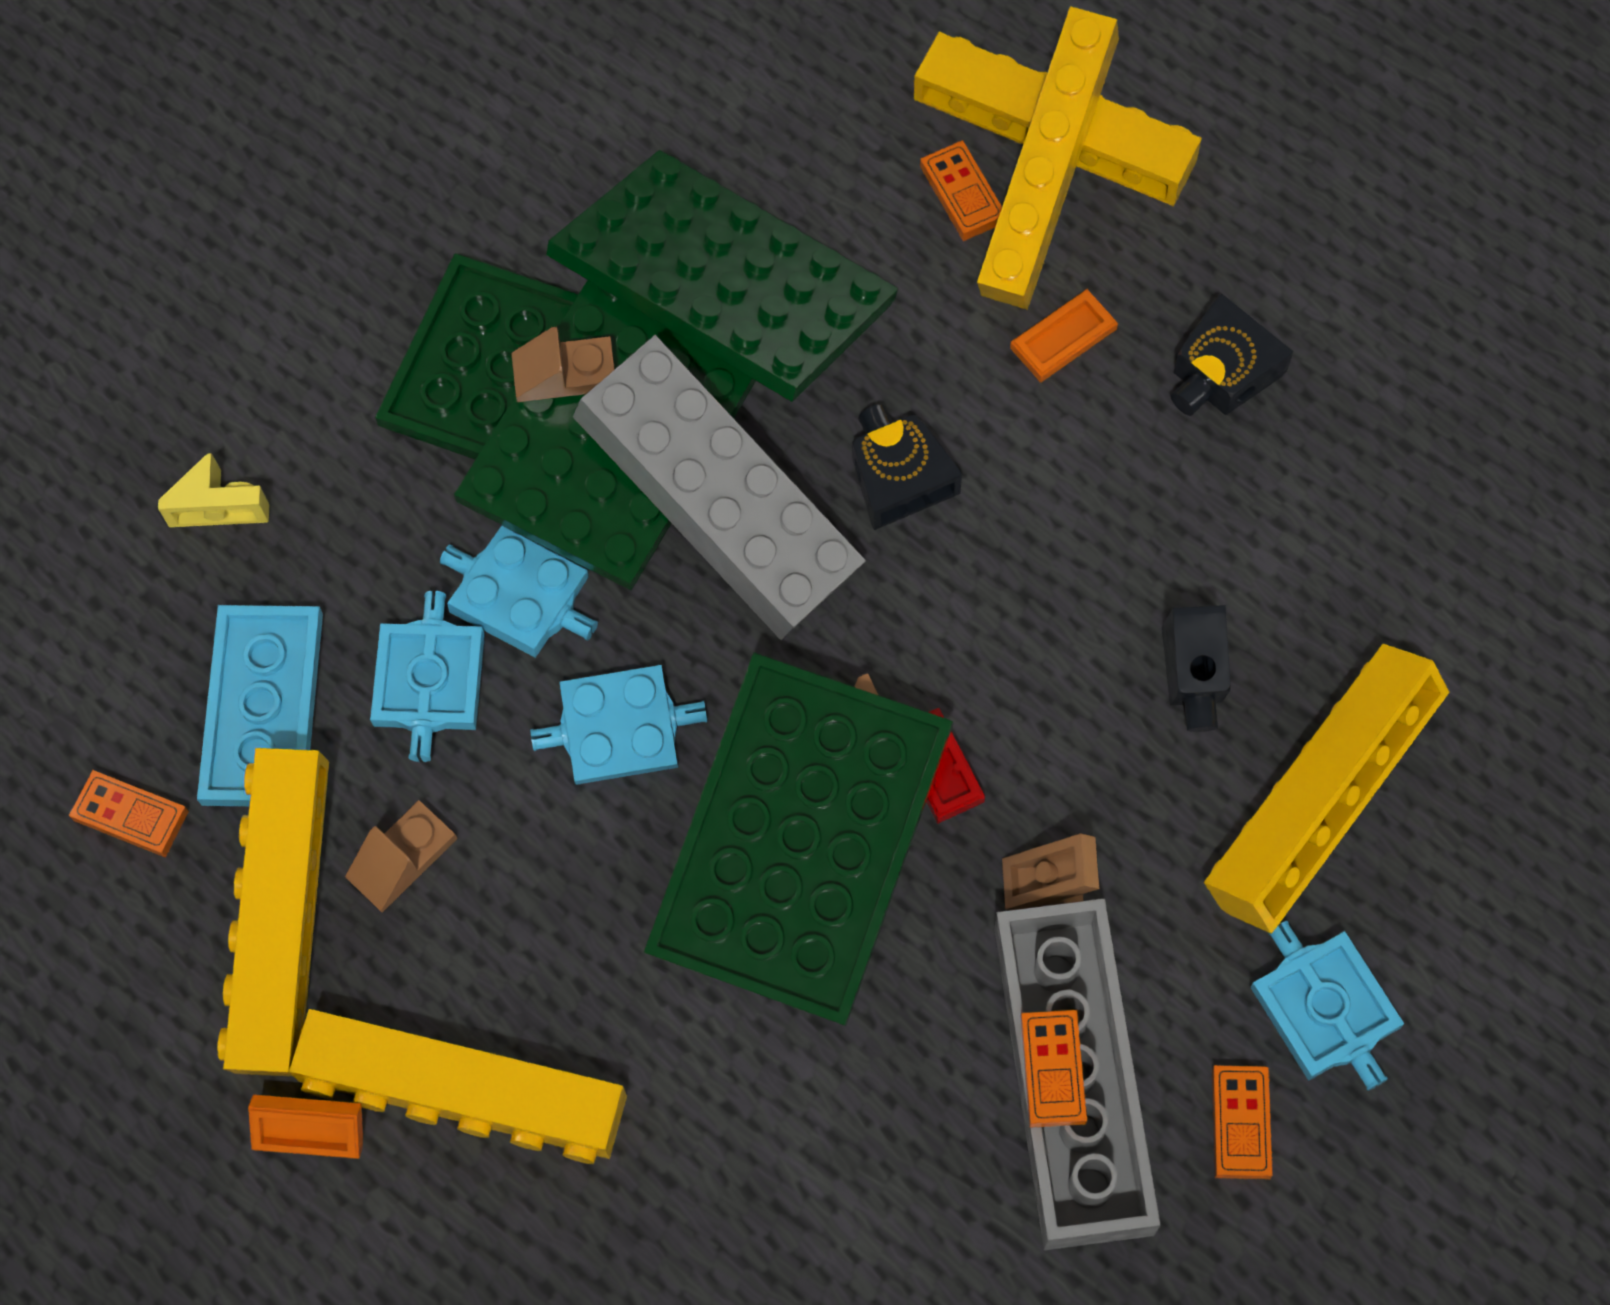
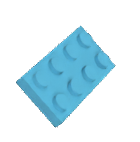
[197,605,323,807]

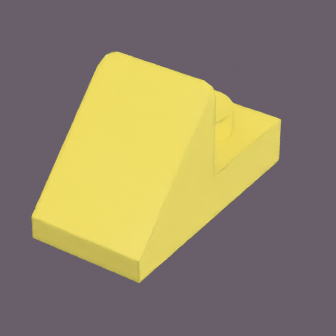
[158,453,269,527]

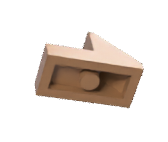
[511,327,615,402]
[345,800,457,912]
[1002,833,1099,910]

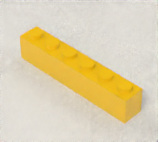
[977,6,1119,310]
[914,32,1202,206]
[1204,644,1450,934]
[217,748,329,1076]
[289,1009,627,1164]

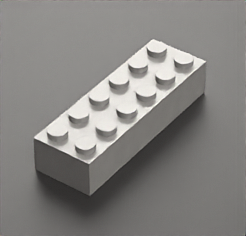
[573,335,866,640]
[994,898,1160,1250]

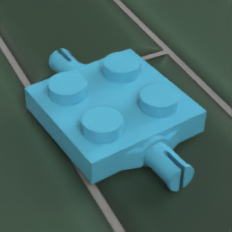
[440,526,598,658]
[370,591,485,762]
[530,665,707,785]
[1250,921,1404,1091]

